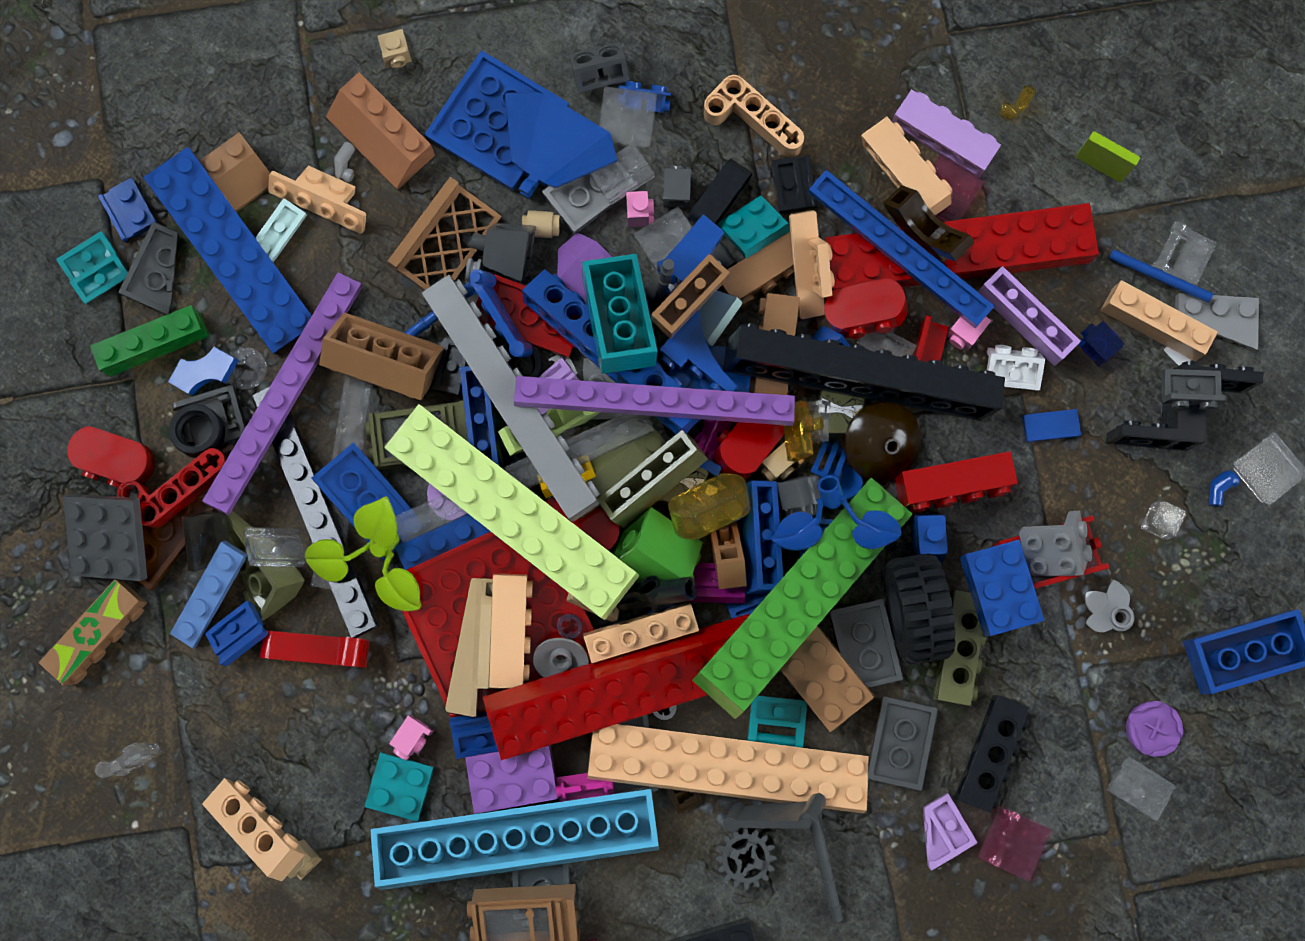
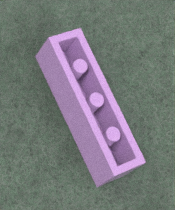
[892,89,1001,179]
[978,266,1081,367]

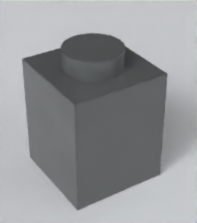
[663,166,691,208]

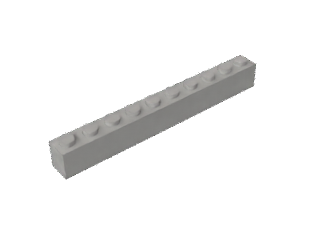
[422,275,600,522]

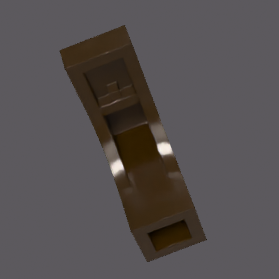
[883,185,975,262]

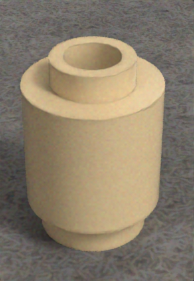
[522,210,560,238]

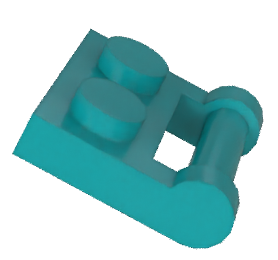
[747,696,807,748]

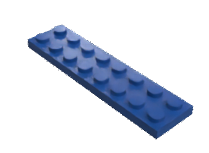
[143,147,312,354]

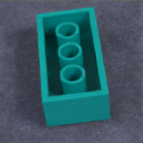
[582,254,658,374]

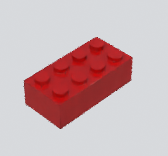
[894,451,1018,514]

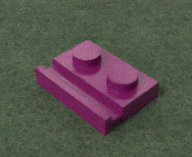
[689,563,745,603]

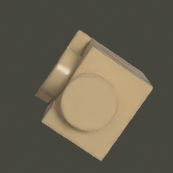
[760,441,804,481]
[287,839,322,880]

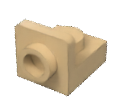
[378,29,412,68]

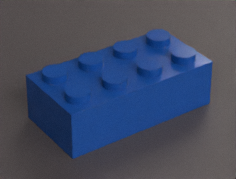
[1183,609,1305,694]

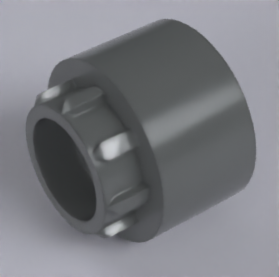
[777,474,821,517]

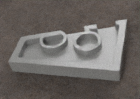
[1175,293,1259,352]

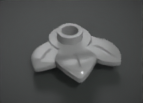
[1085,580,1135,633]

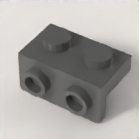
[1162,369,1226,410]

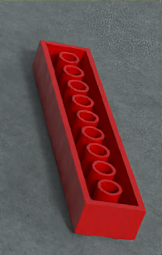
[824,203,1099,291]
[483,614,749,761]

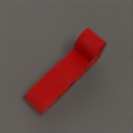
[117,448,229,529]
[260,631,370,668]

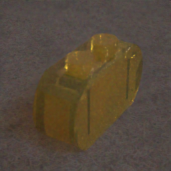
[668,473,751,540]

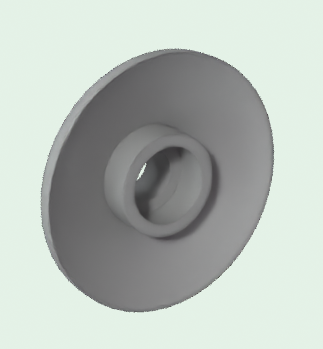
[533,638,589,678]

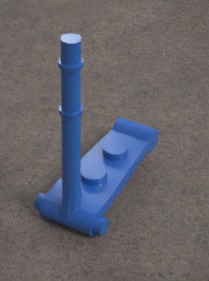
[404,269,533,358]

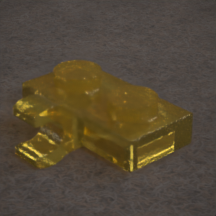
[784,401,824,462]

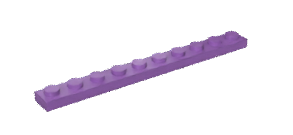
[202,273,362,516]
[514,376,795,426]

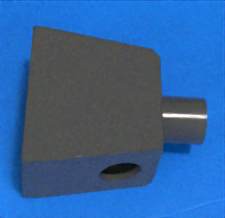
[471,223,536,281]

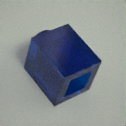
[1078,320,1125,367]

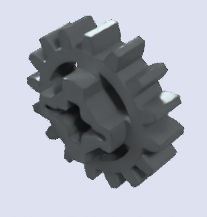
[715,828,777,890]

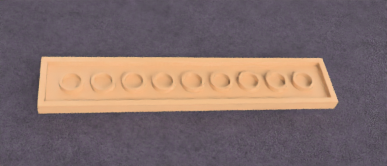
[587,724,869,813]

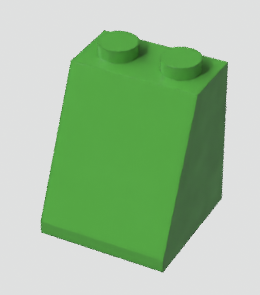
[613,507,703,583]

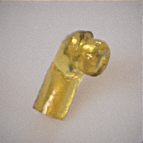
[1000,85,1036,120]

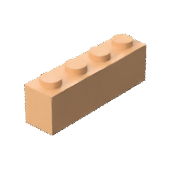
[861,117,953,215]
[1100,280,1218,361]
[489,574,533,688]

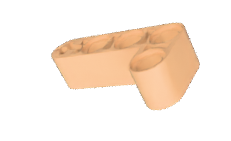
[704,75,804,158]

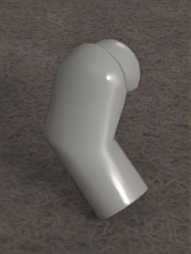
[334,142,355,183]

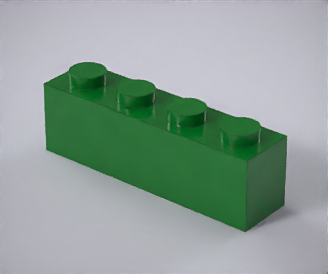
[90,305,210,377]

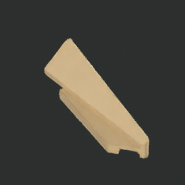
[445,578,493,717]

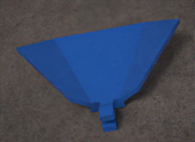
[505,93,618,199]

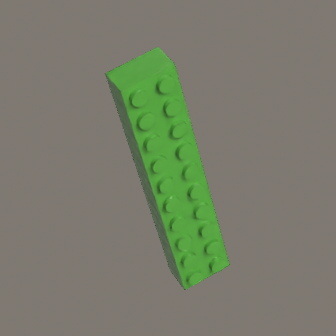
[692,478,912,719]

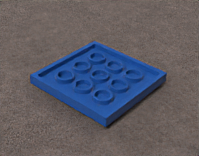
[424,50,570,191]

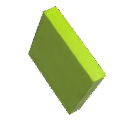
[1075,131,1140,183]

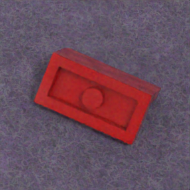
[913,315,949,362]

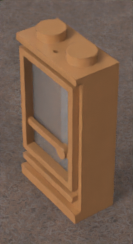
[467,884,580,941]

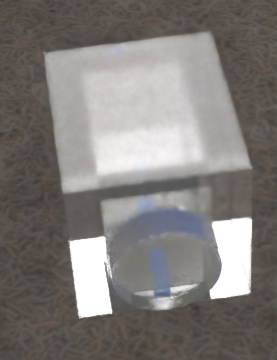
[1141,500,1187,540]

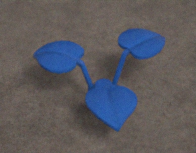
[771,461,901,550]

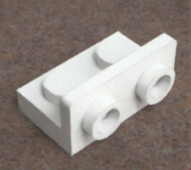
[987,345,1045,390]

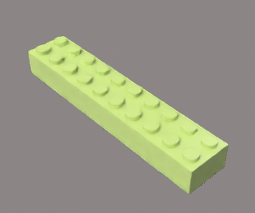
[384,404,639,620]

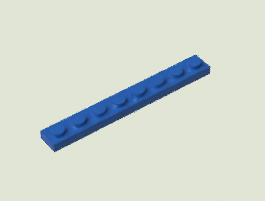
[808,170,994,329]

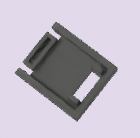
[171,385,247,446]

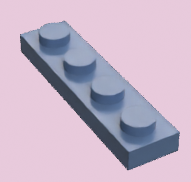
[170,540,248,648]

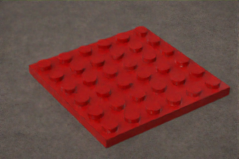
[402,532,594,718]

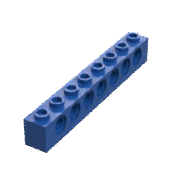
[522,269,700,435]

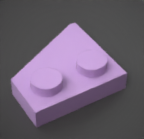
[923,793,977,871]

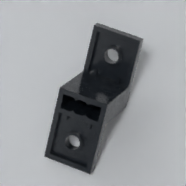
[1106,361,1264,451]

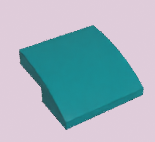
[56,231,129,304]

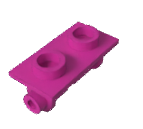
[694,420,732,462]
[556,773,615,802]

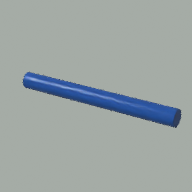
[1109,249,1214,303]

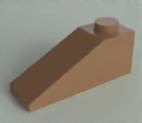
[709,521,747,589]

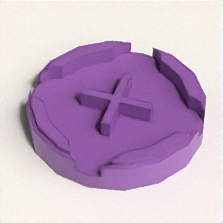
[1125,701,1184,757]

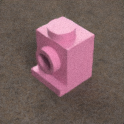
[626,191,654,227]
[389,715,435,761]

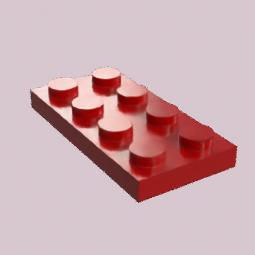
[476,272,581,359]

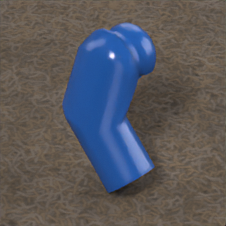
[1209,471,1240,507]

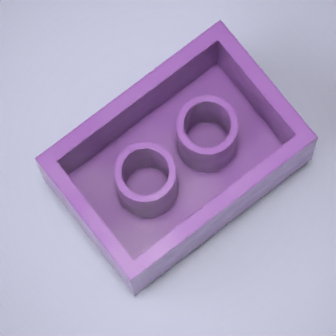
[465,745,559,814]

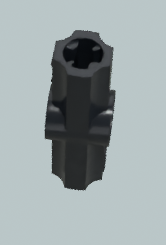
[616,576,697,612]

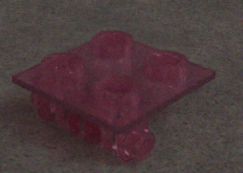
[978,806,1051,882]

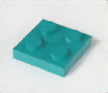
[718,196,790,259]
[364,752,434,822]

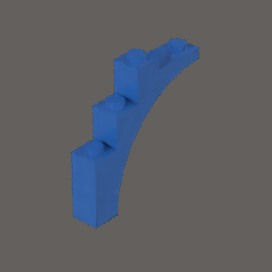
[659,214,738,391]

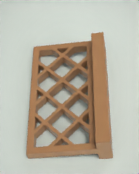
[387,177,502,290]

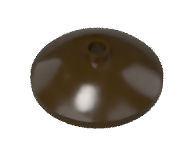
[844,401,921,482]

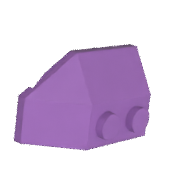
[557,233,650,309]

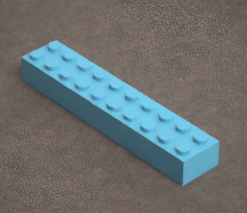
[371,789,660,890]

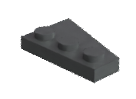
[118,222,179,315]

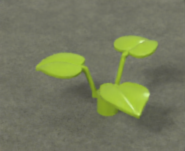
[305,496,422,611]

